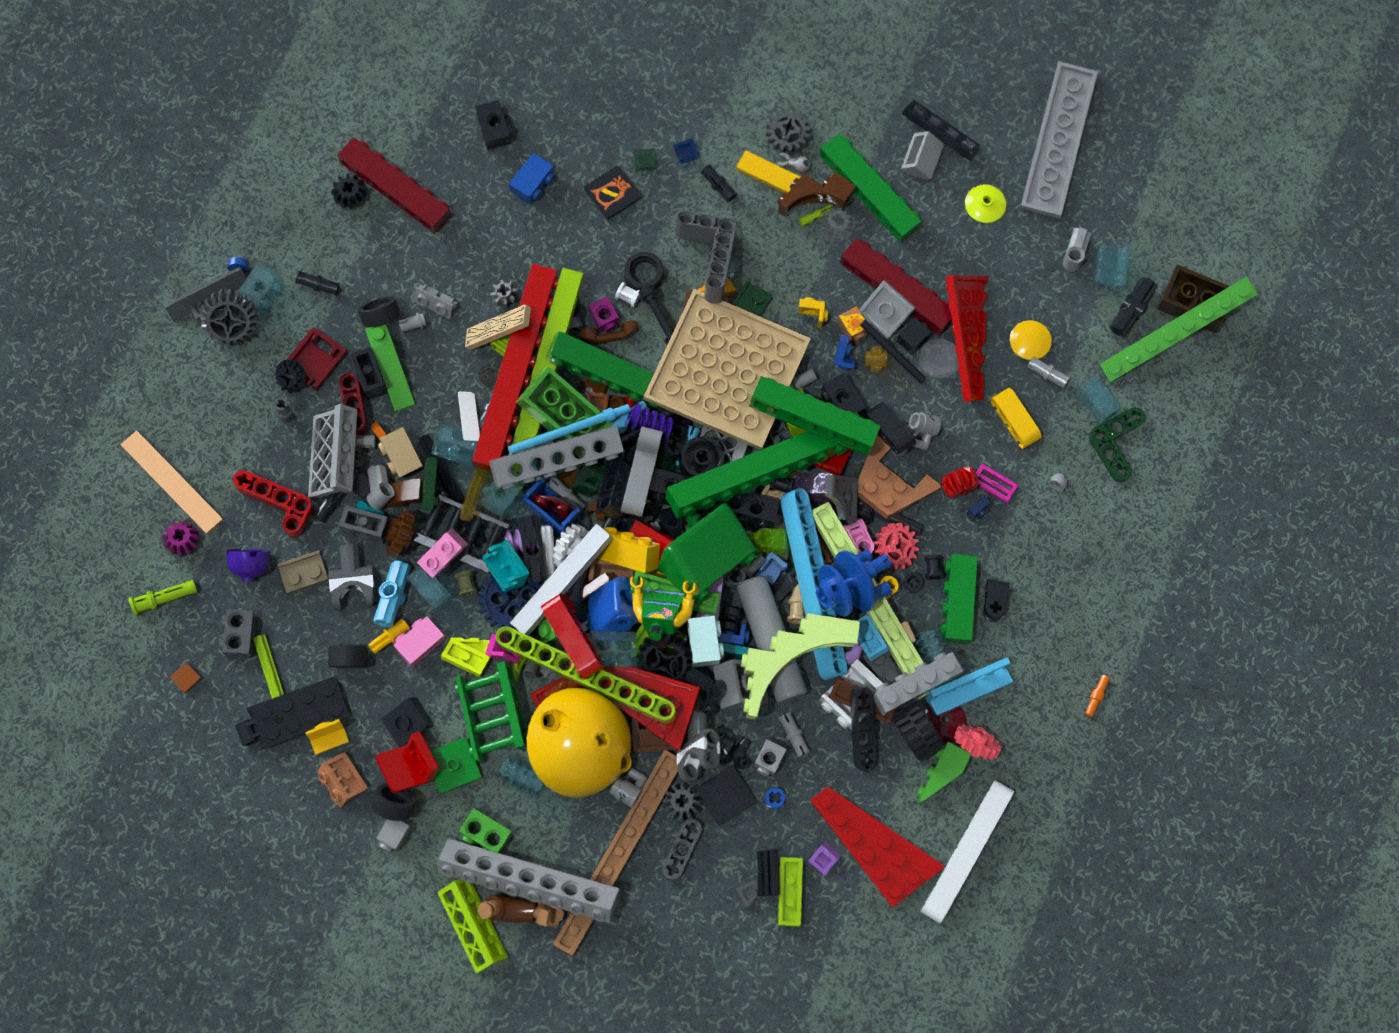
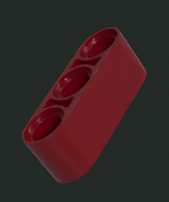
[339,373,367,435]

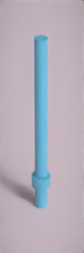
[508,404,630,455]

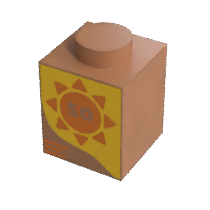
[837,306,868,343]

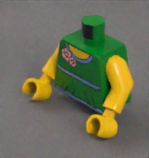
[630,576,699,641]

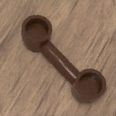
[580,320,639,345]

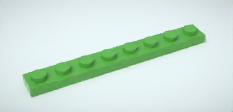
[1099,277,1258,382]

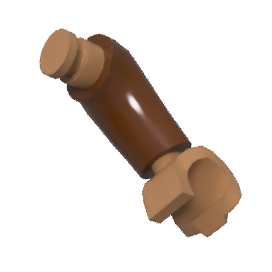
[478,895,564,927]

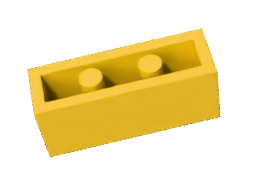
[596,527,660,573]

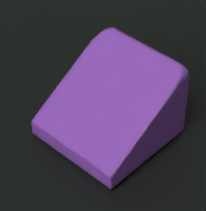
[809,841,842,876]

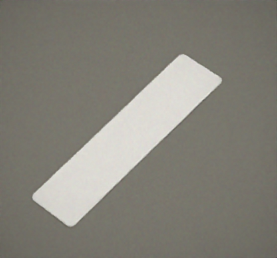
[458,391,480,441]

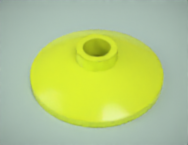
[965,185,1006,223]

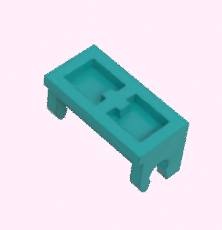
[482,540,530,592]

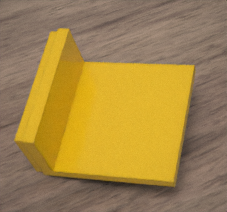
[305,719,349,755]

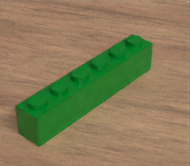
[819,134,921,243]
[546,331,662,410]
[749,376,880,456]

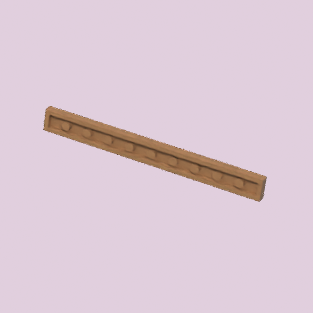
[553,750,678,957]

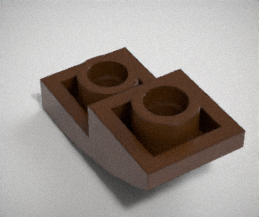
[384,479,423,508]

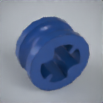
[765,788,785,809]

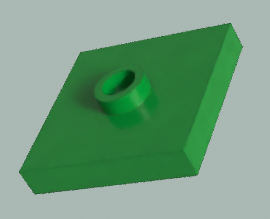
[430,737,482,795]

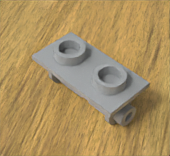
[413,284,458,319]

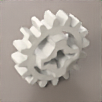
[552,524,589,567]

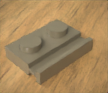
[277,550,329,595]

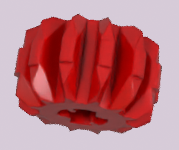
[941,467,979,498]

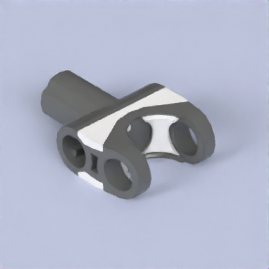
[329,544,375,610]
[677,712,720,783]

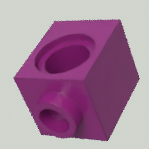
[588,296,619,333]

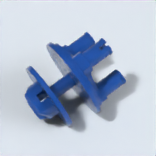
[815,549,892,617]

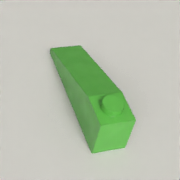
[365,324,415,412]

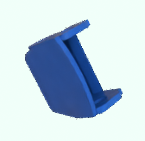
[523,478,580,537]
[588,577,637,646]

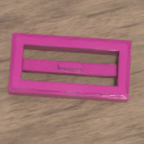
[976,464,1018,504]

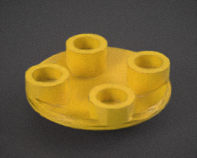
[1010,320,1052,360]

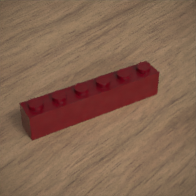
[337,137,451,234]
[840,238,952,336]

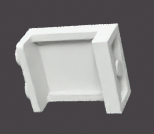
[820,659,883,730]

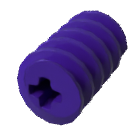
[625,403,673,444]

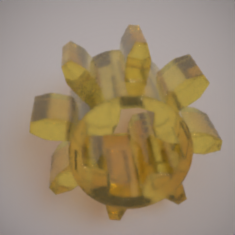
[865,346,887,372]

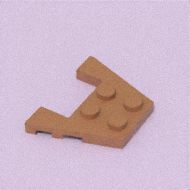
[857,435,942,519]

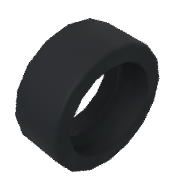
[624,252,663,291]
[358,297,401,327]
[372,783,417,821]

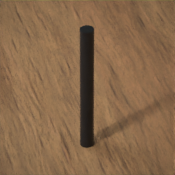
[860,319,926,383]

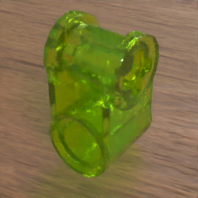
[748,528,788,554]

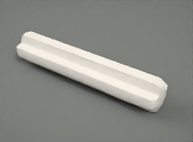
[540,525,556,582]

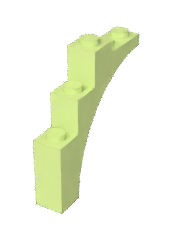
[741,613,860,720]

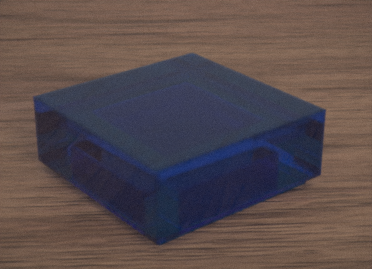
[673,138,700,165]

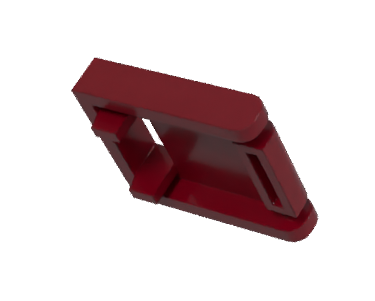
[287,327,348,391]

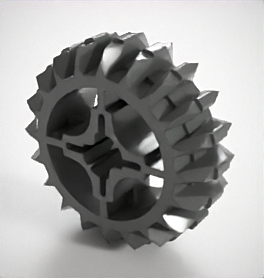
[199,289,258,346]

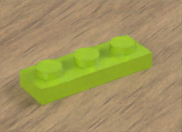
[778,857,803,927]

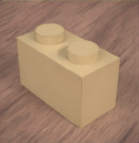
[377,427,422,477]

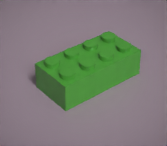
[516,366,613,457]

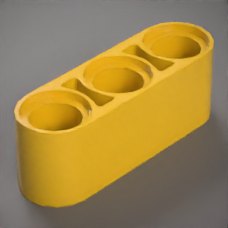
[990,388,1042,449]

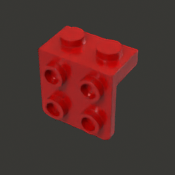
[376,731,439,793]

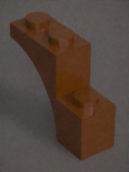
[778,172,856,216]

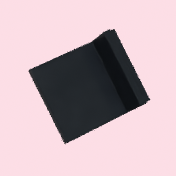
[381,697,434,747]

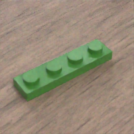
[630,571,721,616]

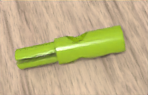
[798,204,834,227]

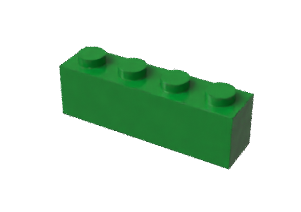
[940,554,978,645]

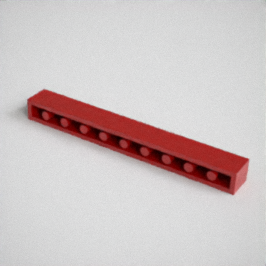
[472,264,559,471]

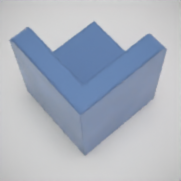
[756,552,788,586]

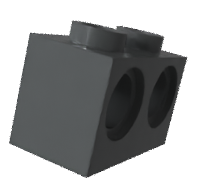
[219,609,256,658]

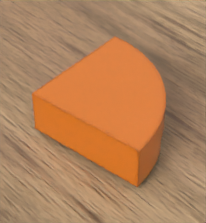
[370,421,386,438]

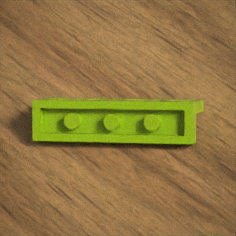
[437,879,508,974]

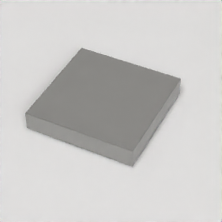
[859,280,916,340]

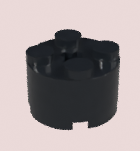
[679,436,724,477]

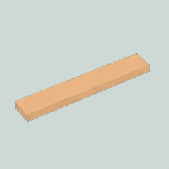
[120,431,224,535]

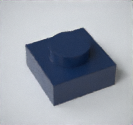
[966,496,991,521]

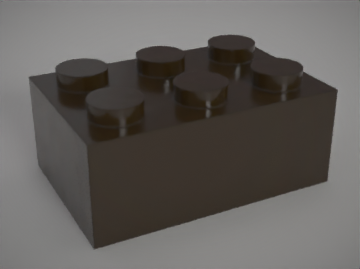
[1157,264,1230,333]

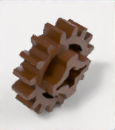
[385,509,416,557]

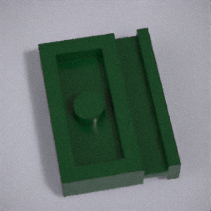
[732,281,773,317]

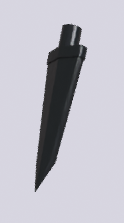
[771,566,798,605]

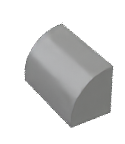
[901,131,944,180]

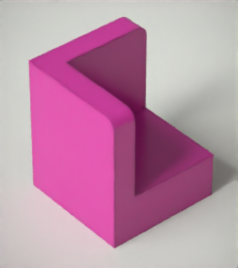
[485,634,524,664]

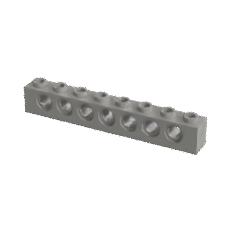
[438,839,619,923]

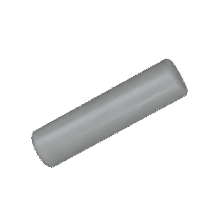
[736,576,807,703]

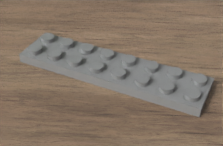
[1020,61,1098,219]

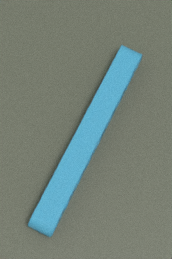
[780,488,847,681]

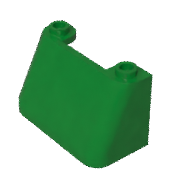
[657,503,758,605]

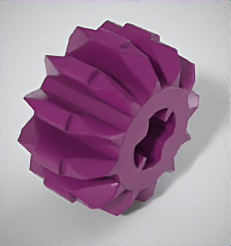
[162,519,200,557]

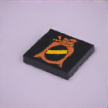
[584,165,641,221]

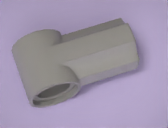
[1063,227,1091,272]
[367,465,395,510]

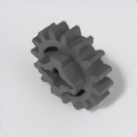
[766,109,810,154]

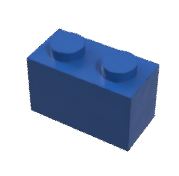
[509,153,555,204]

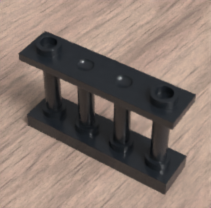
[411,489,513,573]

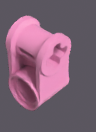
[842,519,875,554]

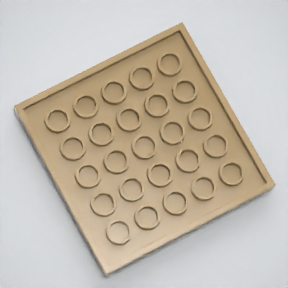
[643,289,811,450]

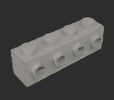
[873,652,963,717]

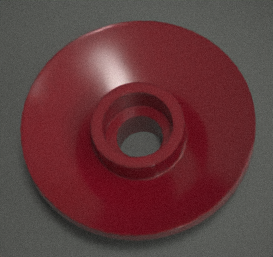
[925,706,967,743]

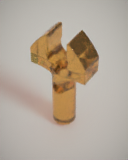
[544,667,579,698]

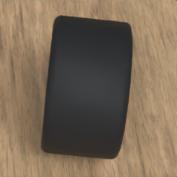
[328,645,368,668]

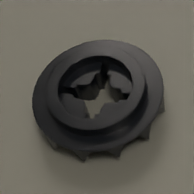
[274,359,306,393]

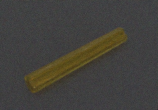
[460,467,488,522]

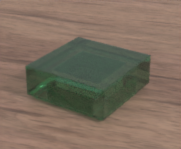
[634,149,656,171]

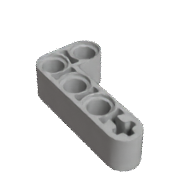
[621,426,663,517]

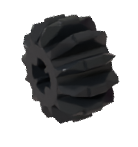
[331,173,367,210]

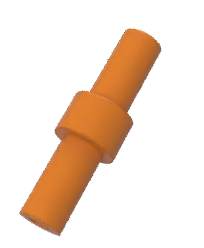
[1085,675,1110,717]

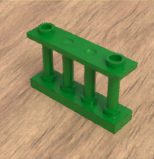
[455,661,528,764]

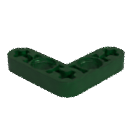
[1089,407,1145,483]

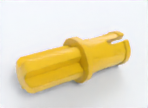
[368,619,410,653]

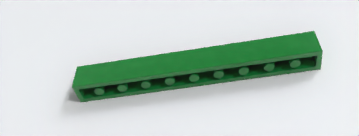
[666,412,860,519]

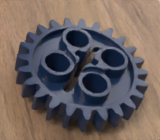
[478,576,543,631]

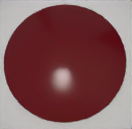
[532,495,574,519]

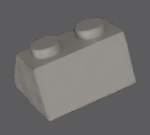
[713,660,769,710]

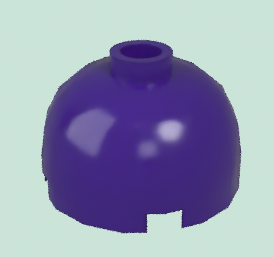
[227,549,270,582]

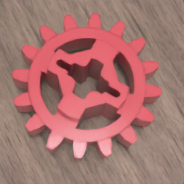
[874,523,919,570]
[954,724,1002,760]

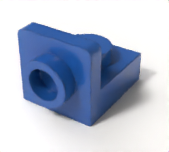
[833,334,856,370]
[718,623,749,646]

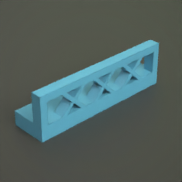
[925,657,1014,718]

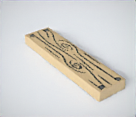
[465,304,531,350]

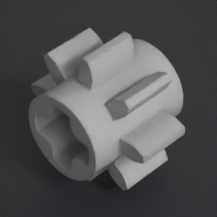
[491,280,517,308]

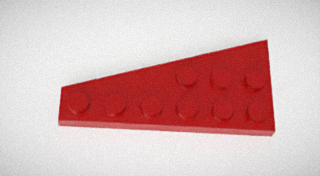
[946,275,988,402]
[567,657,700,752]
[810,787,945,908]

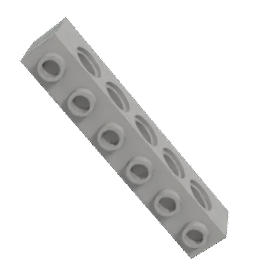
[489,426,624,489]

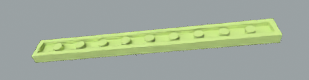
[812,502,929,700]

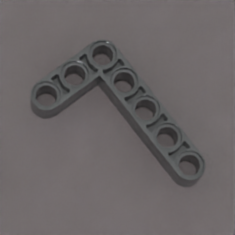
[675,211,736,303]

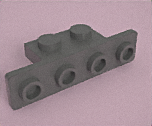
[165,267,248,324]

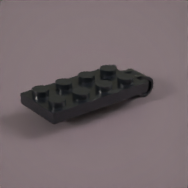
[235,676,350,750]

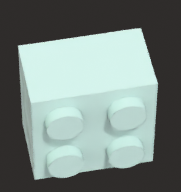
[687,616,724,667]

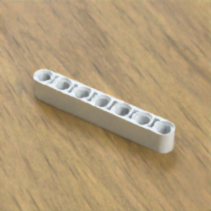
[921,780,1014,923]

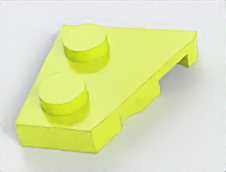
[441,638,491,677]

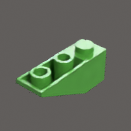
[916,742,971,805]

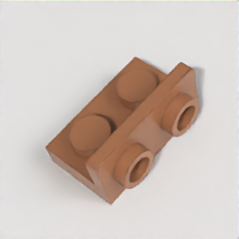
[317,752,368,808]

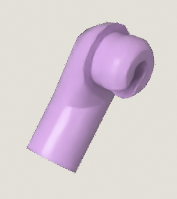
[845,641,863,666]

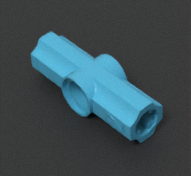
[373,561,411,628]

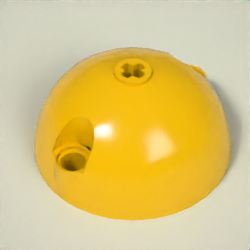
[527,688,631,798]

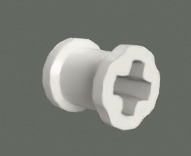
[615,282,640,308]

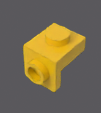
[798,297,828,328]

